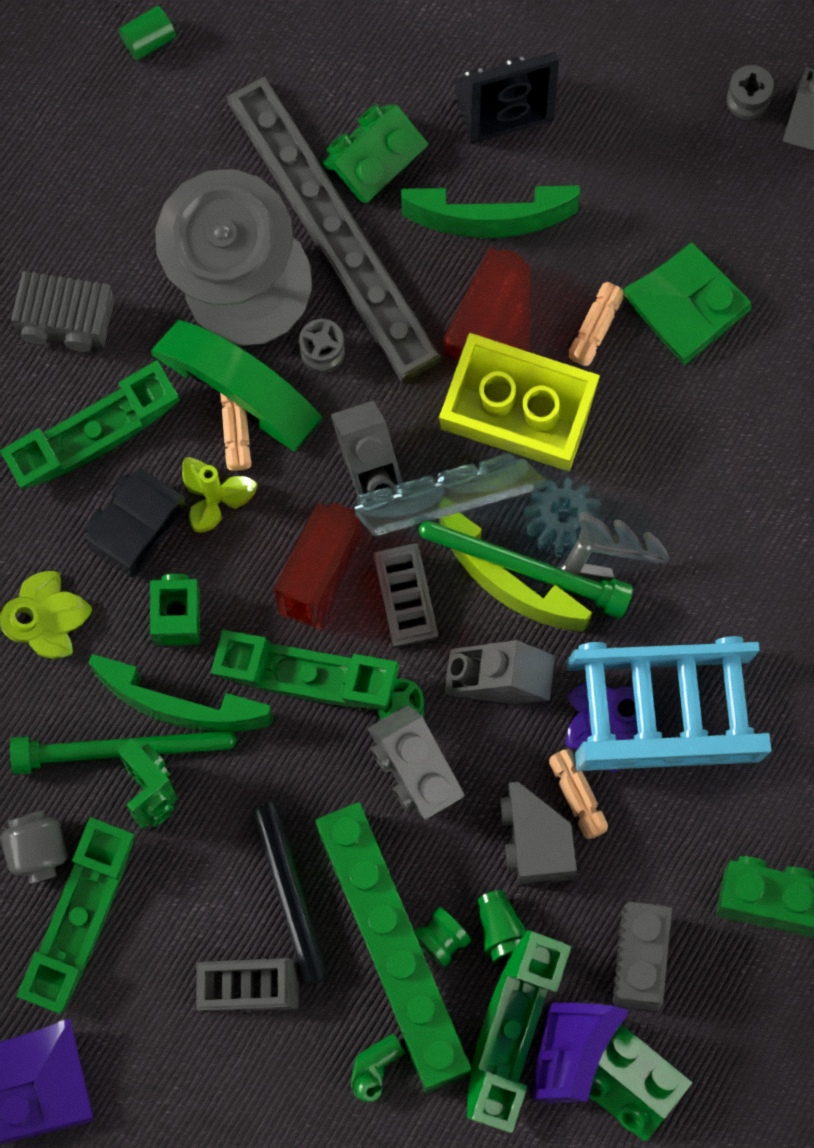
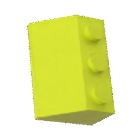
[439,333,600,472]

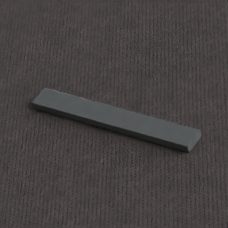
[227,76,441,383]

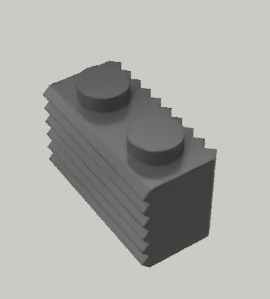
[11,271,114,352]
[612,902,672,1011]

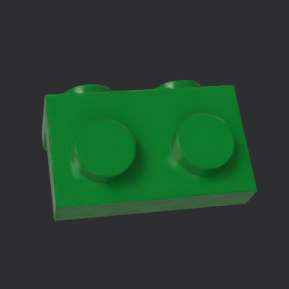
[321,104,429,203]
[117,738,178,830]
[589,1024,692,1141]

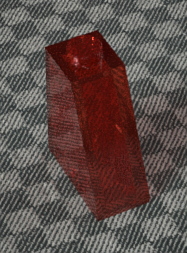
[443,247,530,361]
[274,503,362,631]

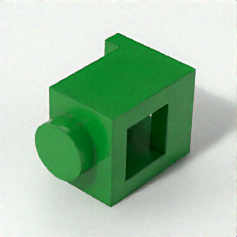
[150,574,201,646]

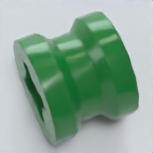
[378,678,424,720]
[414,907,472,968]

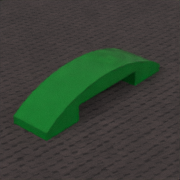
[401,186,580,238]
[151,320,322,452]
[0,360,180,490]
[211,630,400,709]
[89,654,273,732]
[16,817,135,1014]
[467,930,571,1133]

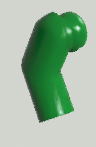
[351,1033,405,1103]

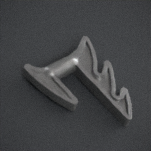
[557,512,669,583]

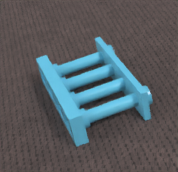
[566,636,771,771]

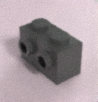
[367,705,465,820]

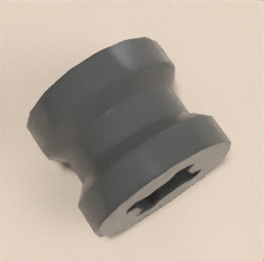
[727,65,774,120]
[299,319,345,373]

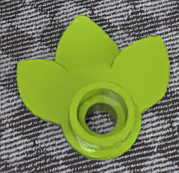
[0,571,92,659]

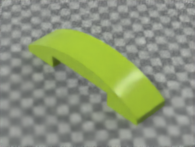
[440,502,592,632]

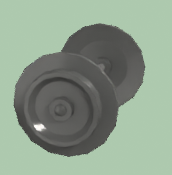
[155,169,312,346]

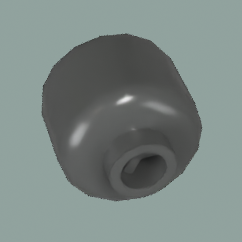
[0,810,68,883]

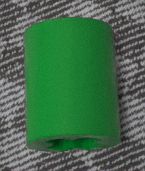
[118,6,176,61]

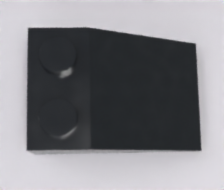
[455,52,559,144]

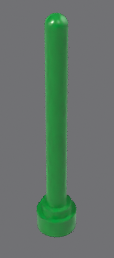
[419,521,633,619]
[10,731,237,775]

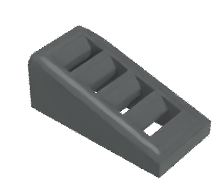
[373,543,439,648]
[196,958,299,1011]

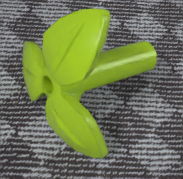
[182,457,258,533]

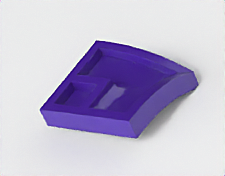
[530,1003,628,1103]
[0,1019,93,1145]

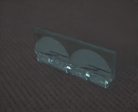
[354,453,546,536]

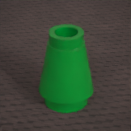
[478,890,526,966]

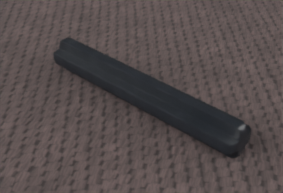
[253,802,329,985]

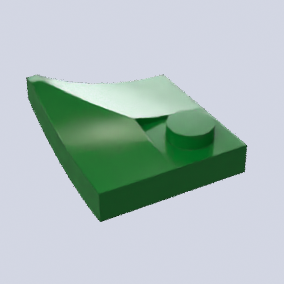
[623,242,752,366]

